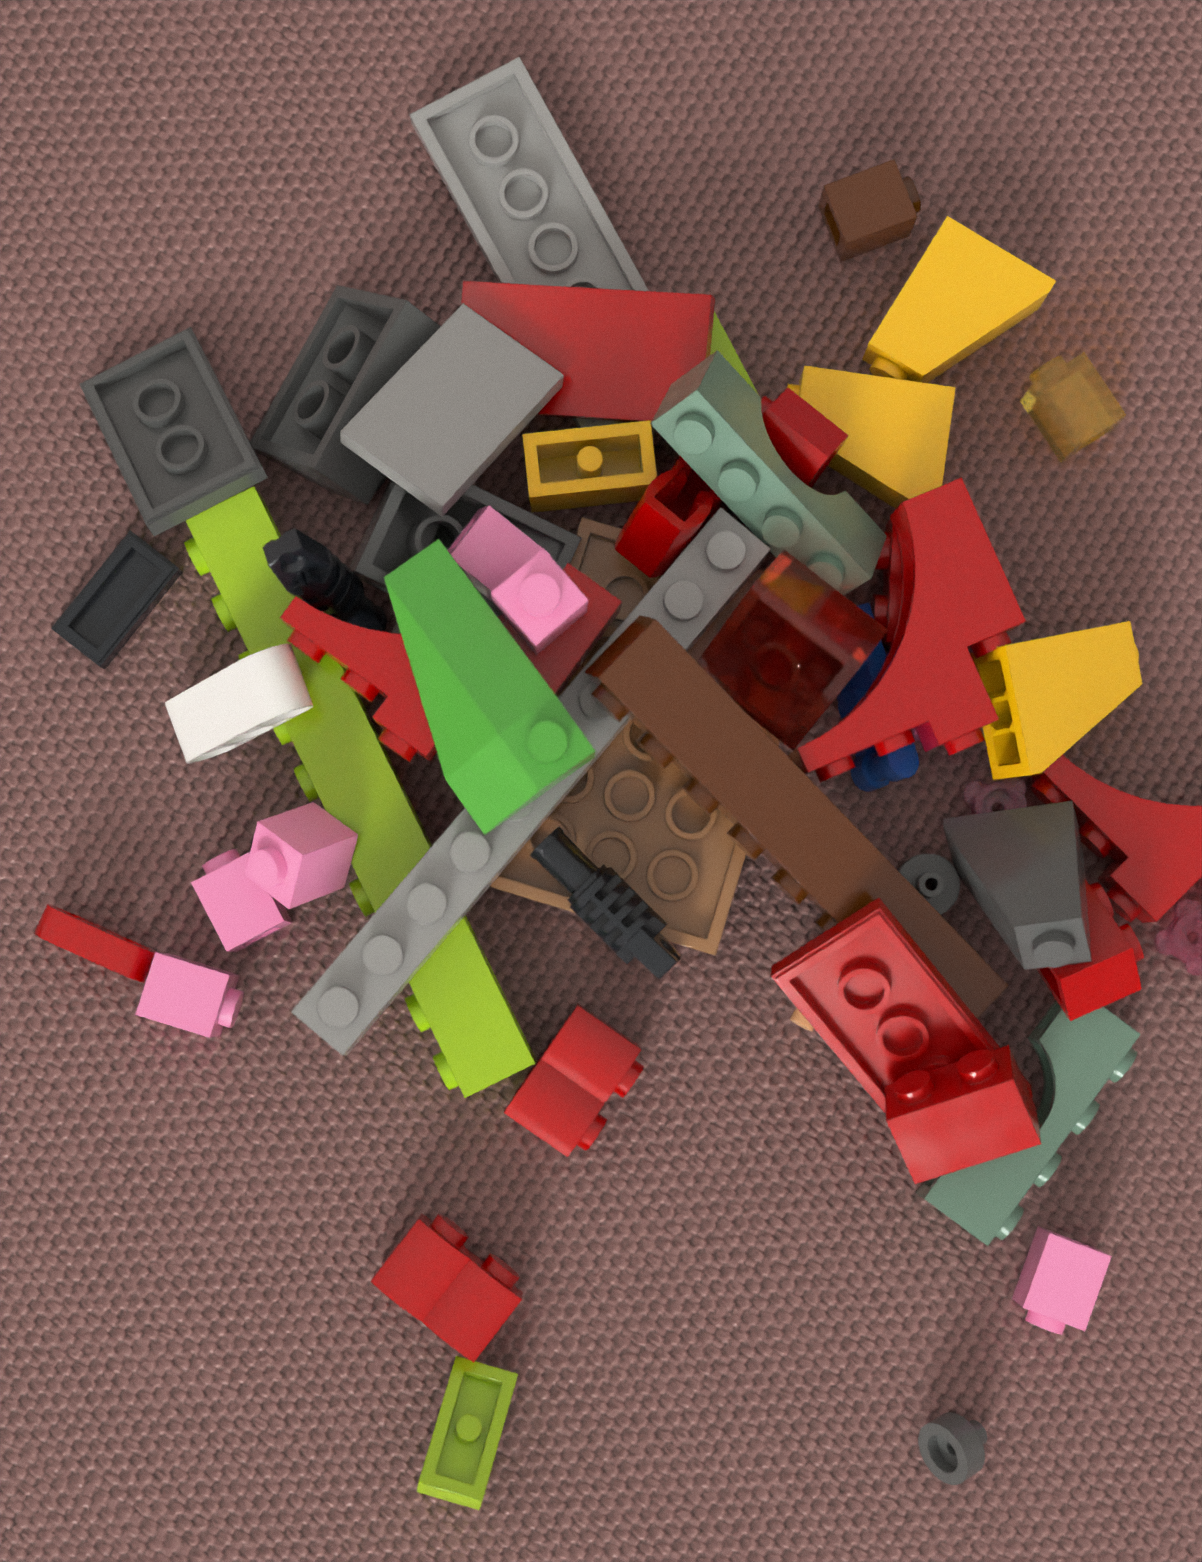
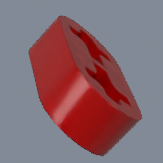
[34,904,156,983]

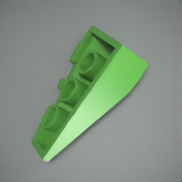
[384,539,596,835]

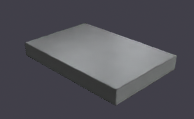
[340,303,564,517]

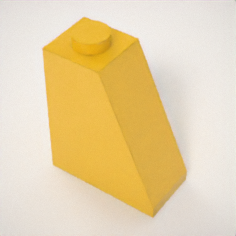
[862,216,1056,383]
[786,365,956,509]
[970,621,1143,780]

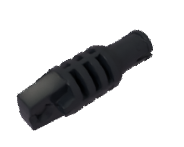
[262,528,388,632]
[530,827,681,979]

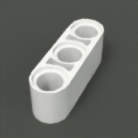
[165,644,314,764]

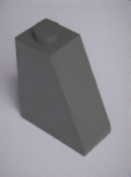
[943,801,1092,970]

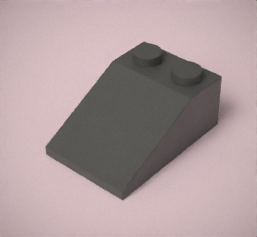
[349,479,581,617]

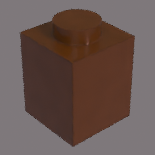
[818,159,921,262]

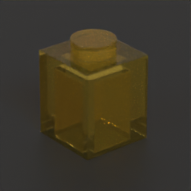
[1020,352,1126,463]

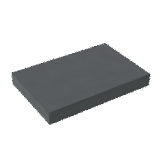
[79,327,268,537]

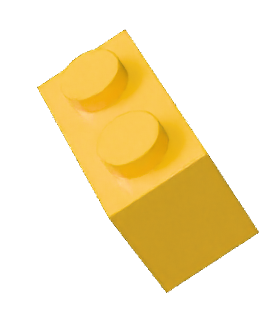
[522,420,657,513]

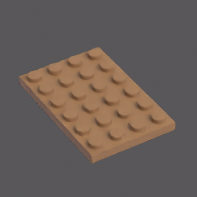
[490,517,820,956]

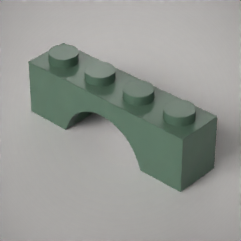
[650,350,887,608]
[916,1000,1141,1246]

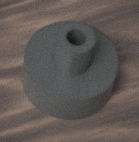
[898,853,960,915]
[918,1412,987,1485]

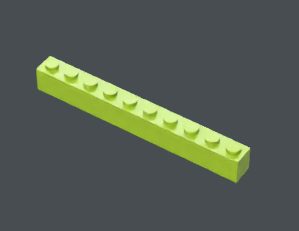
[184,486,537,1098]

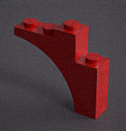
[787,477,1026,783]
[280,563,622,762]
[1029,754,1202,923]

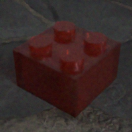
[697,549,888,751]

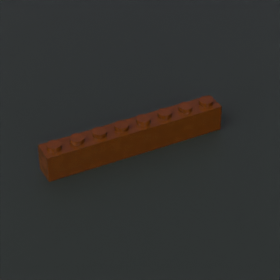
[584,615,1009,1018]

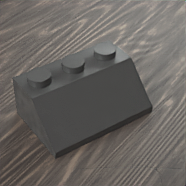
[250,285,441,505]

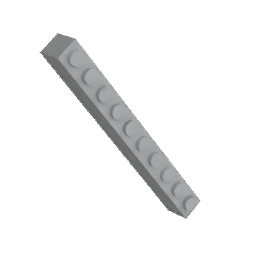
[291,507,771,1056]

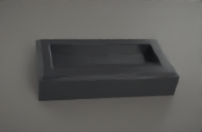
[51,530,183,670]

